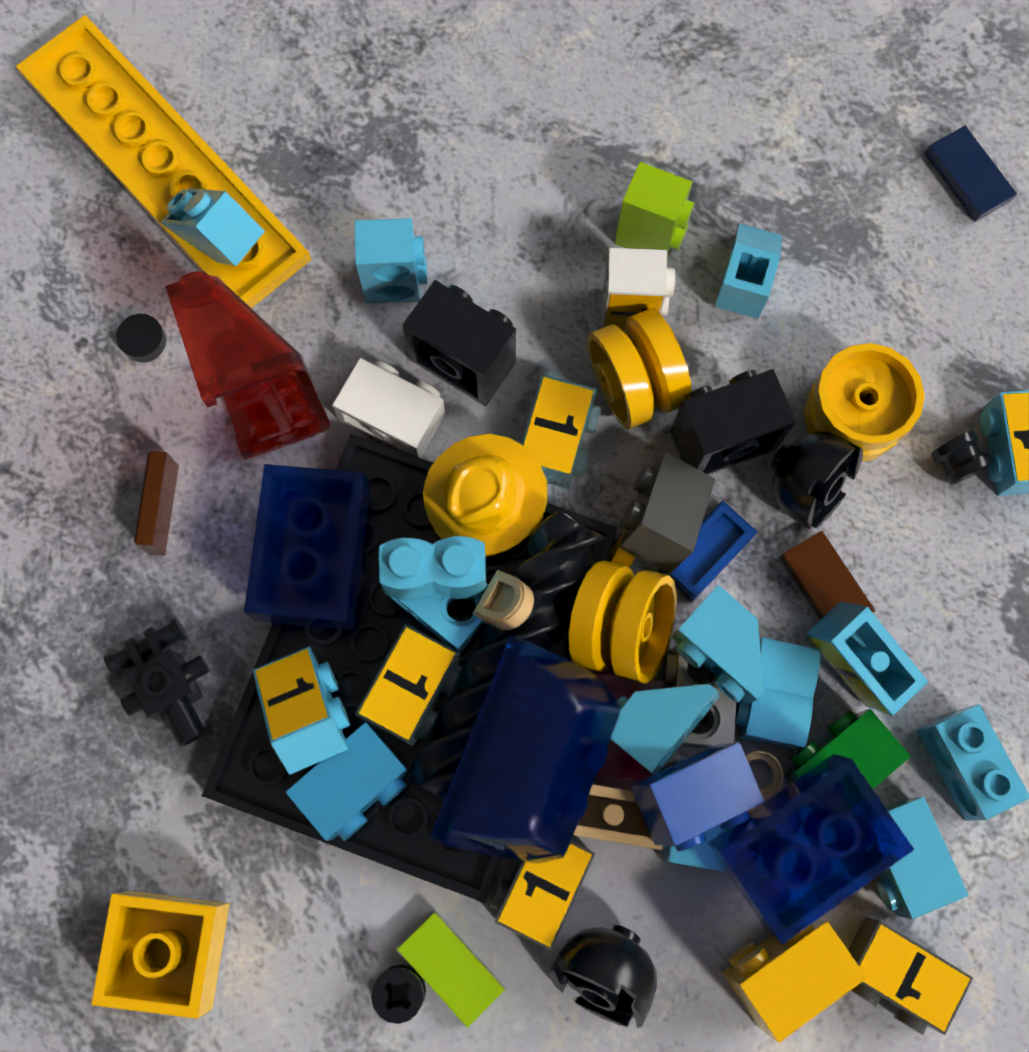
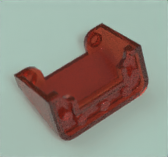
[165,271,330,460]

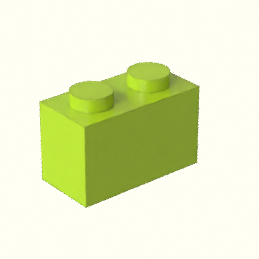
[615,162,695,255]

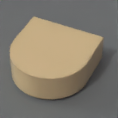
[472,570,534,630]

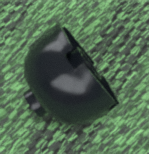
[771,432,863,529]
[549,925,657,1028]

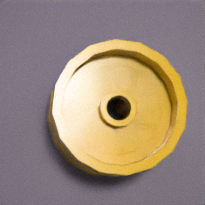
[587,308,692,429]
[803,343,925,462]
[569,561,677,684]

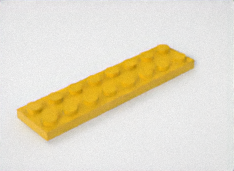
[16,15,312,316]

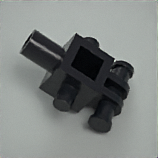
[103,617,210,747]

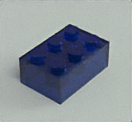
[244,464,371,631]
[707,754,914,945]

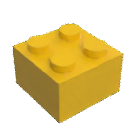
[91,891,230,1019]
[722,912,867,1043]

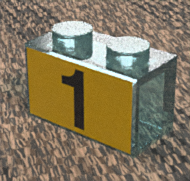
[521,374,602,489]
[355,624,462,747]

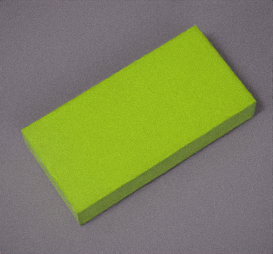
[397,911,505,1028]

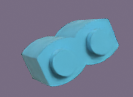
[379,536,486,600]
[735,637,821,751]

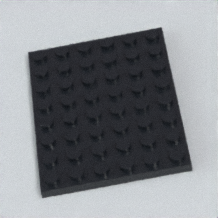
[202,434,618,903]

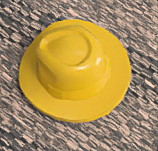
[423,433,547,557]

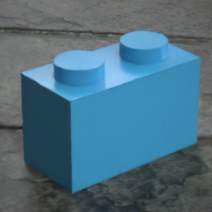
[285,722,410,841]

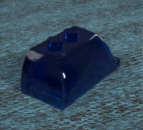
[430,635,620,864]

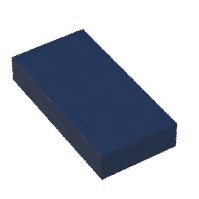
[925,125,1017,222]

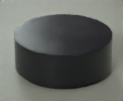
[116,314,167,362]

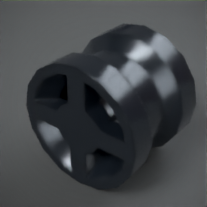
[931,430,994,486]
[371,964,426,1024]

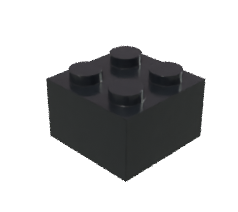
[402,280,516,407]
[670,369,797,475]

